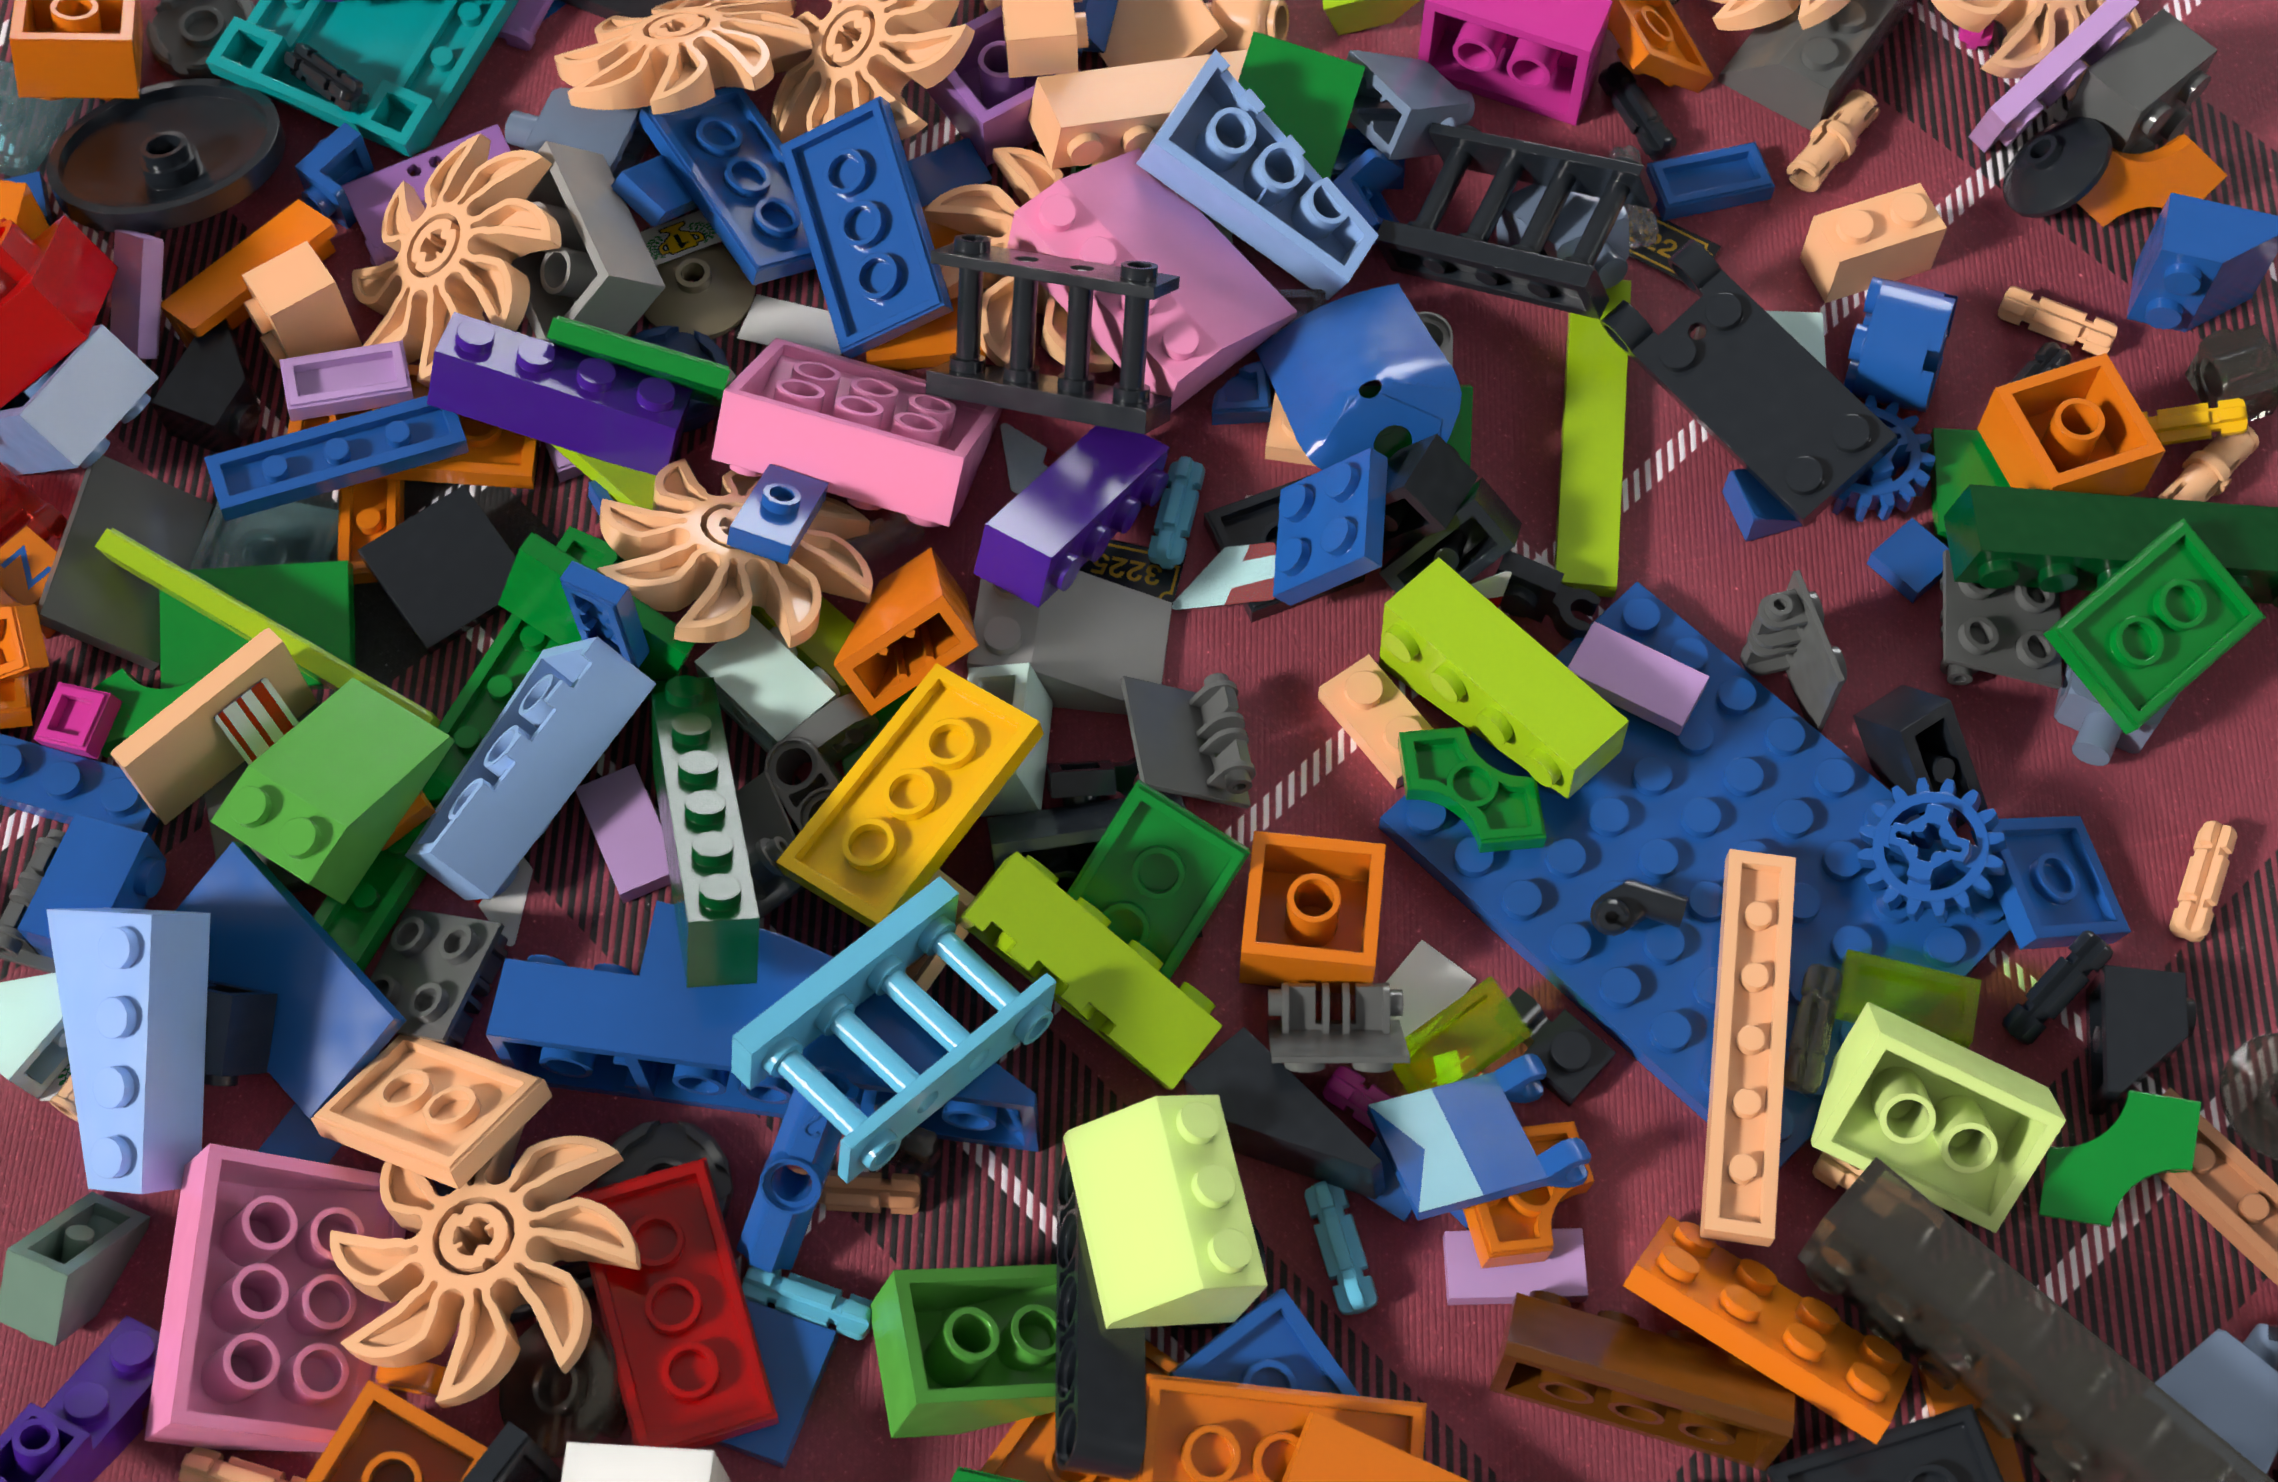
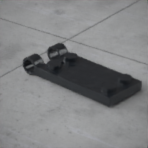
[1600,239,1898,527]

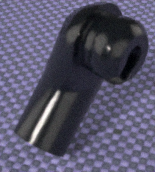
[1590,880,1688,936]

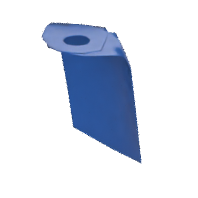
[1255,284,1462,470]

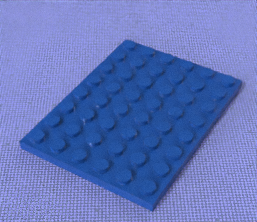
[1378,581,2011,1171]

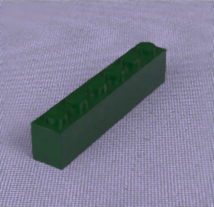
[1944,484,2278,608]
[649,675,760,988]

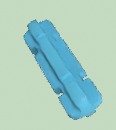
[1148,456,1205,570]
[1304,1180,1378,1315]
[742,1266,872,1340]

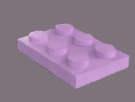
[1969,0,2139,153]

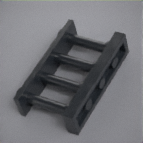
[1375,122,1658,320]
[926,234,1180,434]

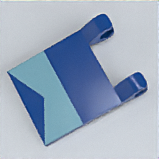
[1367,1053,1591,1221]

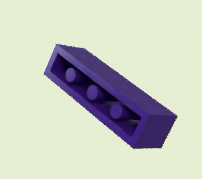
[427,312,693,476]
[973,425,1170,608]

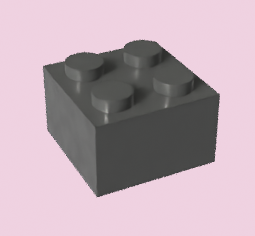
[2065,8,2218,154]

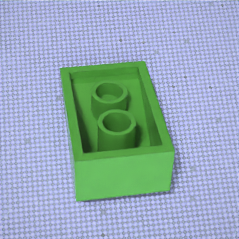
[210,678,455,905]
[869,1264,1057,1438]

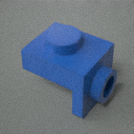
[295,123,375,229]
[1332,148,1404,245]

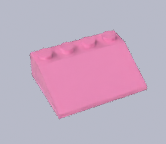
[1007,148,1298,412]
[711,338,1002,527]
[144,1143,406,1452]

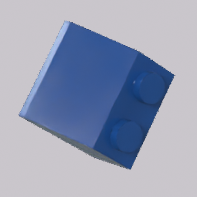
[2126,192,2278,332]

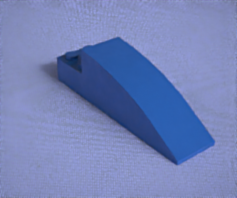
[486,901,1041,1152]

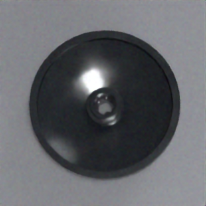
[46,78,286,233]

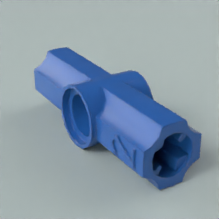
[736,1065,859,1273]

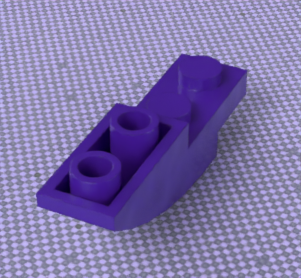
[0,1315,160,1482]

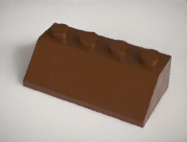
[1489,1290,1795,1471]

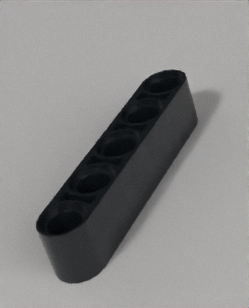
[1055,1154,1146,1480]

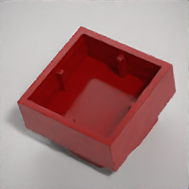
[0,215,119,409]

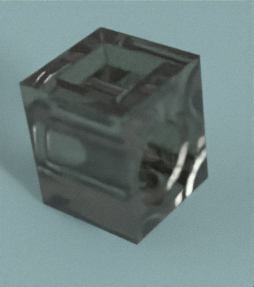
[2185,324,2278,422]

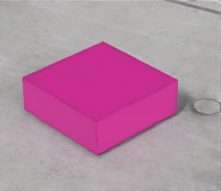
[33,682,122,759]

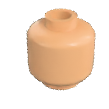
[1206,0,1289,53]

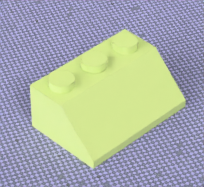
[1810,1002,2066,1233]
[1063,1095,1268,1329]

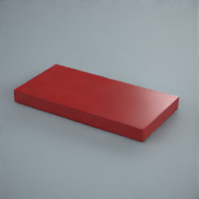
[571,1158,779,1449]

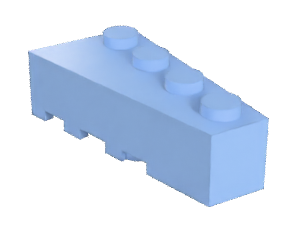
[1136,49,1379,301]
[405,636,656,900]
[46,908,210,1194]

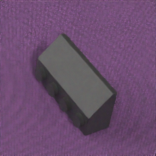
[1718,0,1916,131]

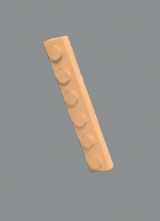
[1700,849,1796,1247]

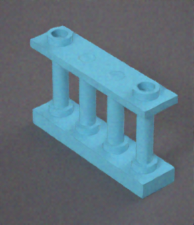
[731,876,1057,1184]

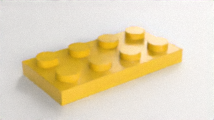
[776,663,1044,929]

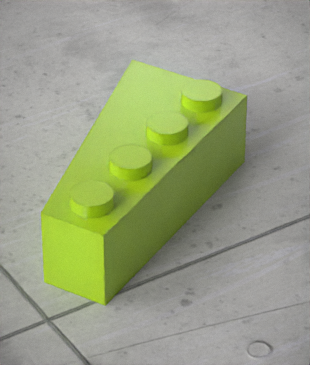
[1379,557,1629,799]
[956,851,1223,1090]

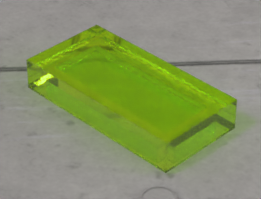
[1833,949,1981,1049]
[1393,976,1533,1094]

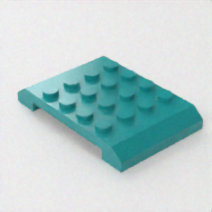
[206,0,519,157]

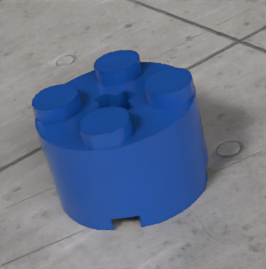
[1844,277,1958,413]

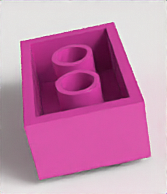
[1418,0,1613,126]

